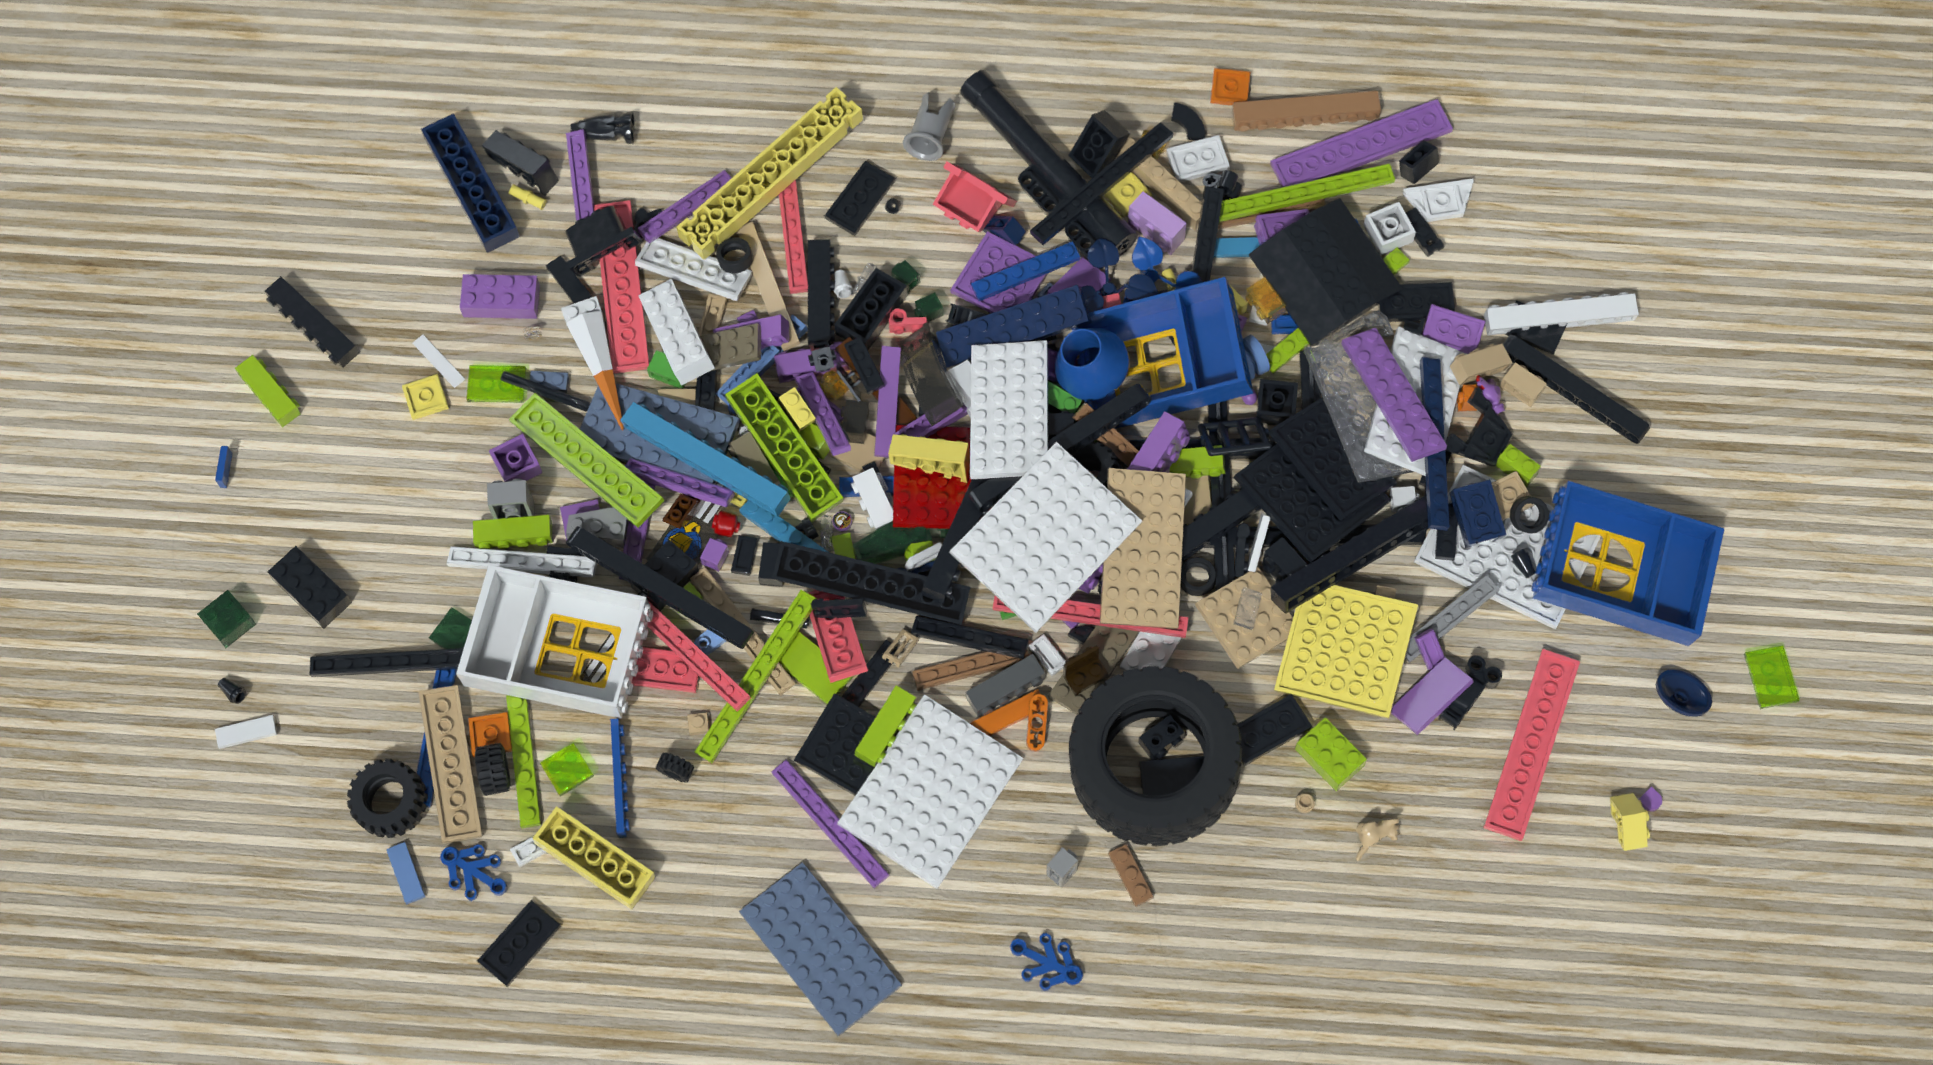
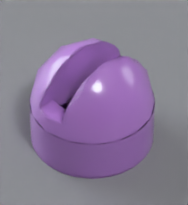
[1241,389,1257,405]

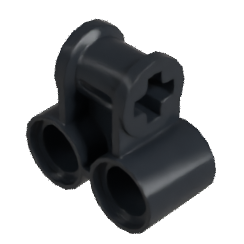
[1203,170,1242,201]

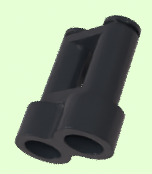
[795,517,819,540]

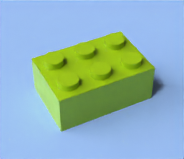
[1295,717,1367,791]

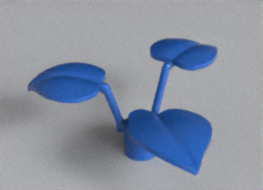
[1123,237,1203,304]

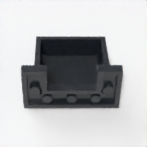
[565,206,643,277]

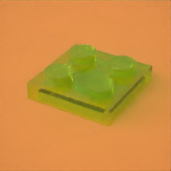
[540,742,594,797]

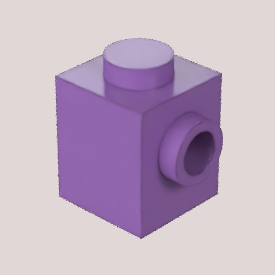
[700,538,729,572]

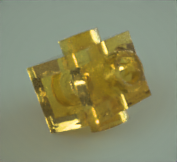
[818,370,849,400]

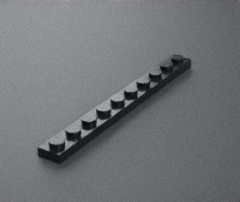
[1030,122,1174,245]

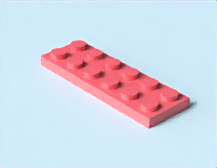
[807,590,868,683]

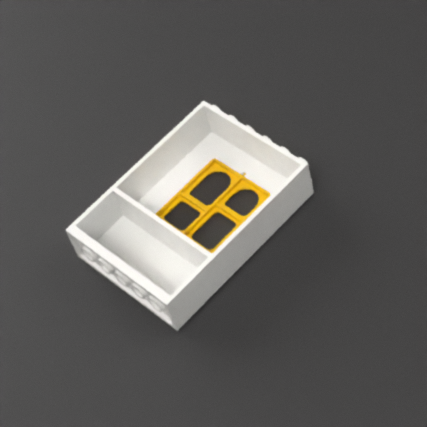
[456,565,653,719]

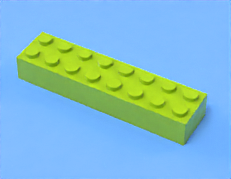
[725,373,843,522]

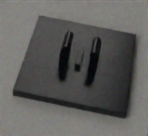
[836,362,861,402]

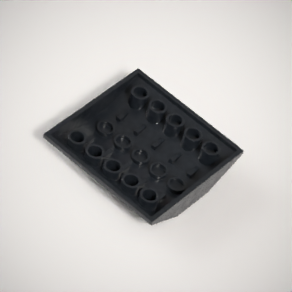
[1249,198,1403,346]

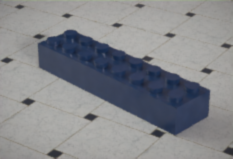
[421,113,520,253]
[936,285,1092,369]

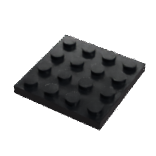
[794,693,899,796]

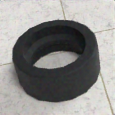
[716,237,753,274]
[1510,496,1549,534]
[1180,557,1216,596]

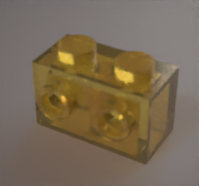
[1245,277,1286,324]

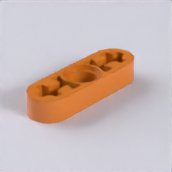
[1026,694,1048,752]

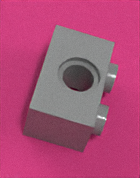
[1047,847,1078,888]

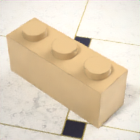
[1450,344,1513,385]

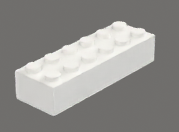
[638,279,715,386]

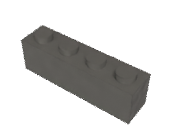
[966,654,1045,717]

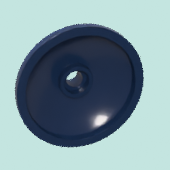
[1656,670,1712,717]

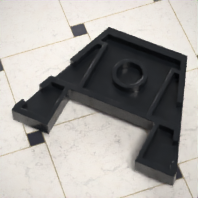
[1445,387,1513,466]

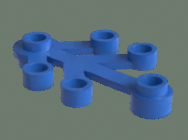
[440,844,507,901]
[1010,933,1083,991]

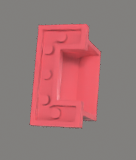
[933,161,1017,233]

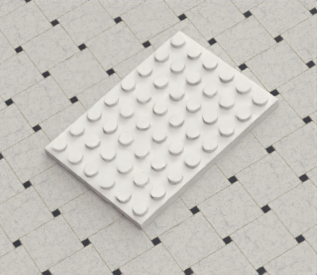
[949,442,1142,633]
[1414,465,1601,630]
[837,694,1023,889]

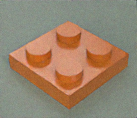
[1210,68,1250,106]
[468,712,512,757]

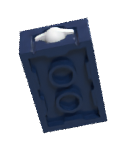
[1449,480,1507,548]

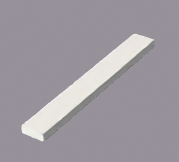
[447,546,597,577]

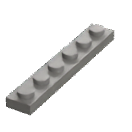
[1405,575,1500,663]

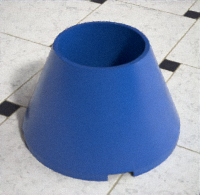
[1055,328,1129,401]

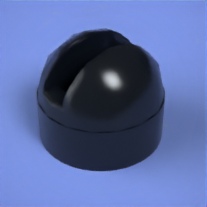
[885,198,901,214]

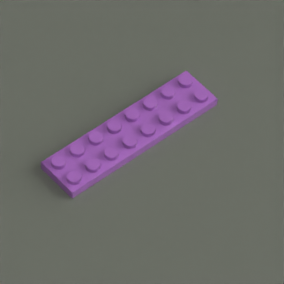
[1341,328,1447,462]

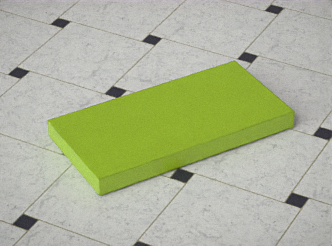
[779,631,853,705]

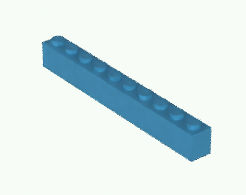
[620,402,791,517]

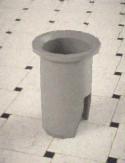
[903,92,955,161]

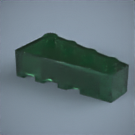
[853,521,932,564]

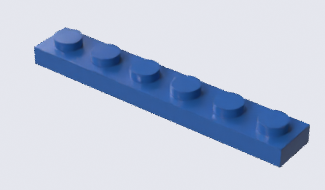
[971,241,1080,301]
[610,718,630,838]

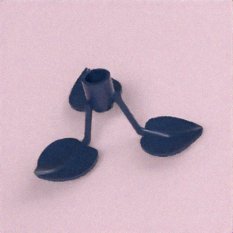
[1082,239,1159,313]

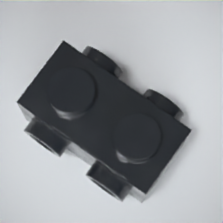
[1138,715,1185,760]

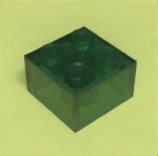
[197,590,256,648]

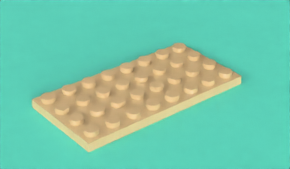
[1100,468,1186,629]

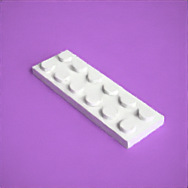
[635,238,752,301]

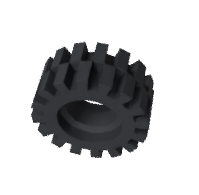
[655,752,694,783]

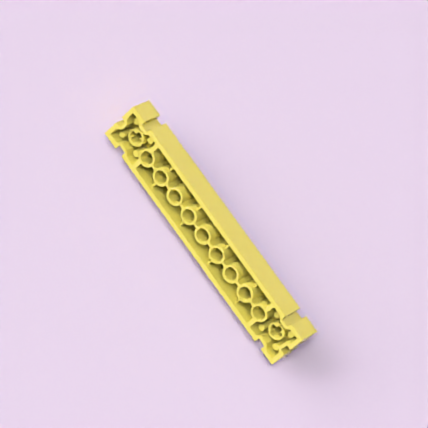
[676,87,863,260]

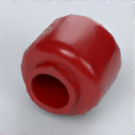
[711,510,741,538]

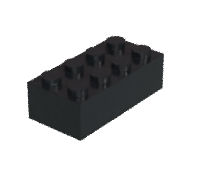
[834,268,908,350]
[267,546,352,629]

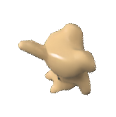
[1356,818,1399,861]

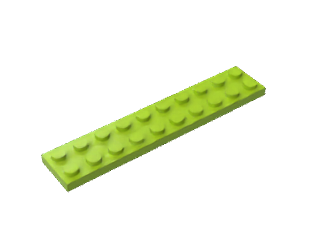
[509,393,665,528]

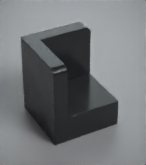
[1403,318,1425,336]

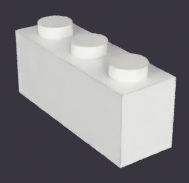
[851,468,893,532]

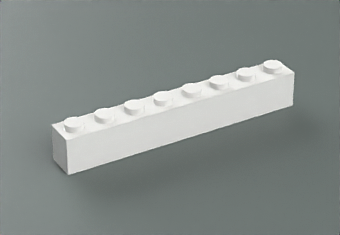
[1484,292,1639,336]

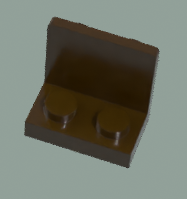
[1063,645,1109,696]

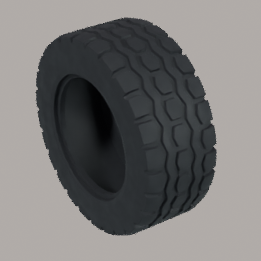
[1069,666,1242,846]

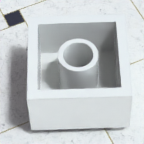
[1363,202,1416,255]

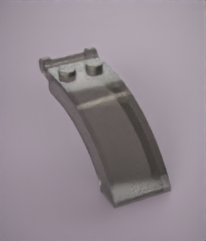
[897,321,963,426]

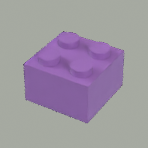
[489,434,542,482]

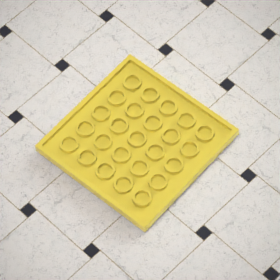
[1274,585,1419,719]

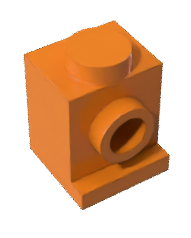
[1457,384,1478,411]

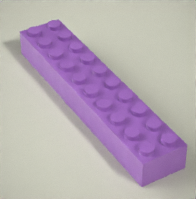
[1079,411,1190,594]

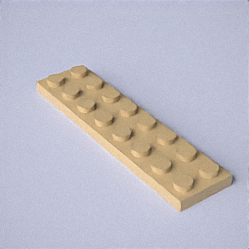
[418,685,482,844]

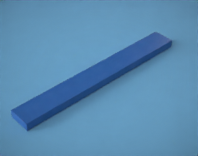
[417,669,457,808]

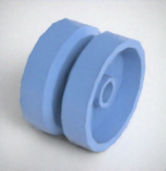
[1243,334,1270,380]

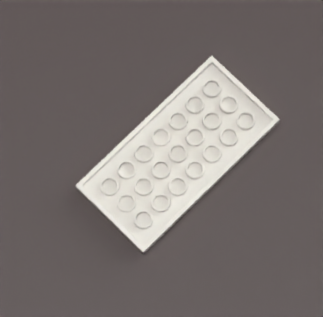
[1364,327,1467,476]
[970,341,1048,479]

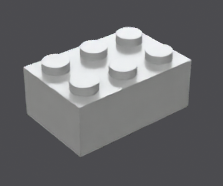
[487,479,535,519]

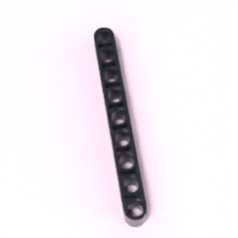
[1503,335,1650,444]

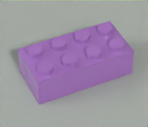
[460,274,540,319]

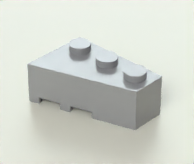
[566,507,629,548]

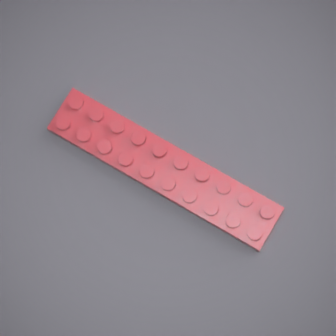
[594,200,649,374]
[1483,649,1580,841]

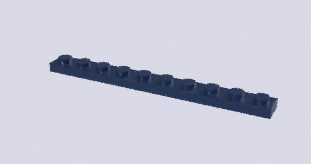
[1420,357,1449,531]

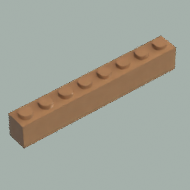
[1232,91,1381,131]

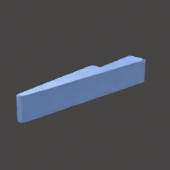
[716,314,808,405]

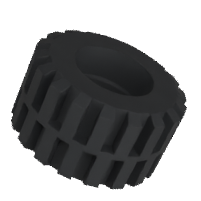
[475,743,511,796]

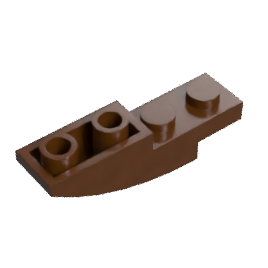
[662,493,705,529]

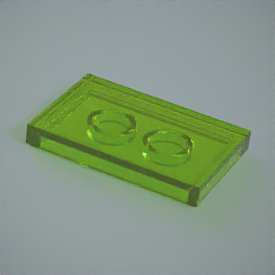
[466,365,526,403]
[1744,645,1800,709]

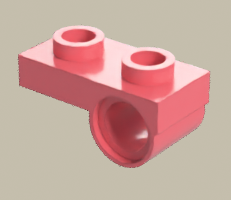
[889,309,927,334]

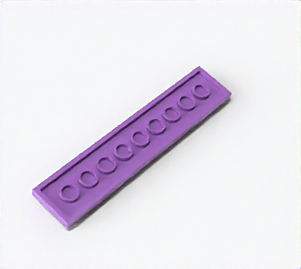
[1270,99,1453,188]

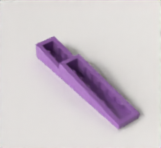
[891,396,968,438]

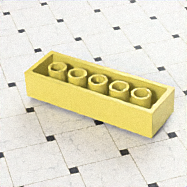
[532,806,655,910]

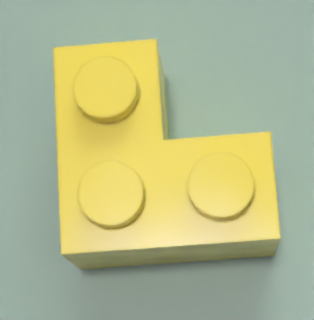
[1610,793,1650,851]

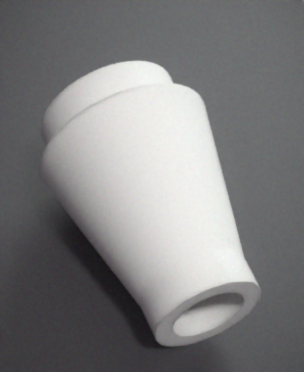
[834,270,853,298]

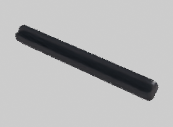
[501,371,590,412]

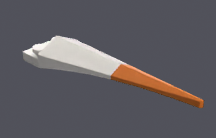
[561,296,624,430]

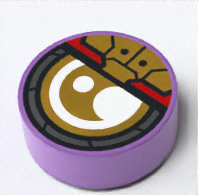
[832,511,852,532]

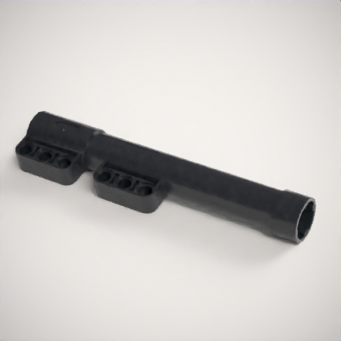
[960,70,1138,269]

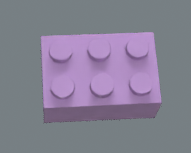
[1128,191,1187,255]

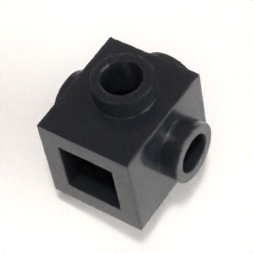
[808,340,836,372]

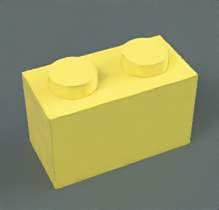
[778,387,816,432]

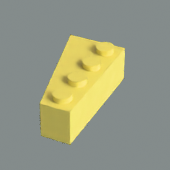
[888,434,970,483]

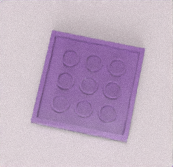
[950,231,1048,313]

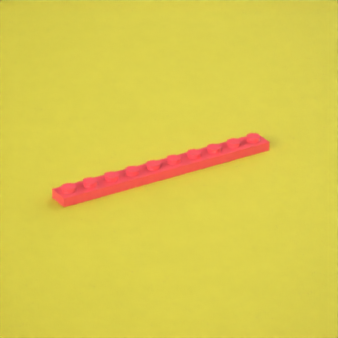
[993,596,1188,638]

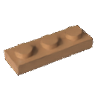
[1108,844,1153,907]

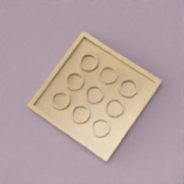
[1195,567,1293,669]

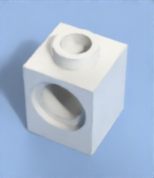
[1389,486,1419,513]

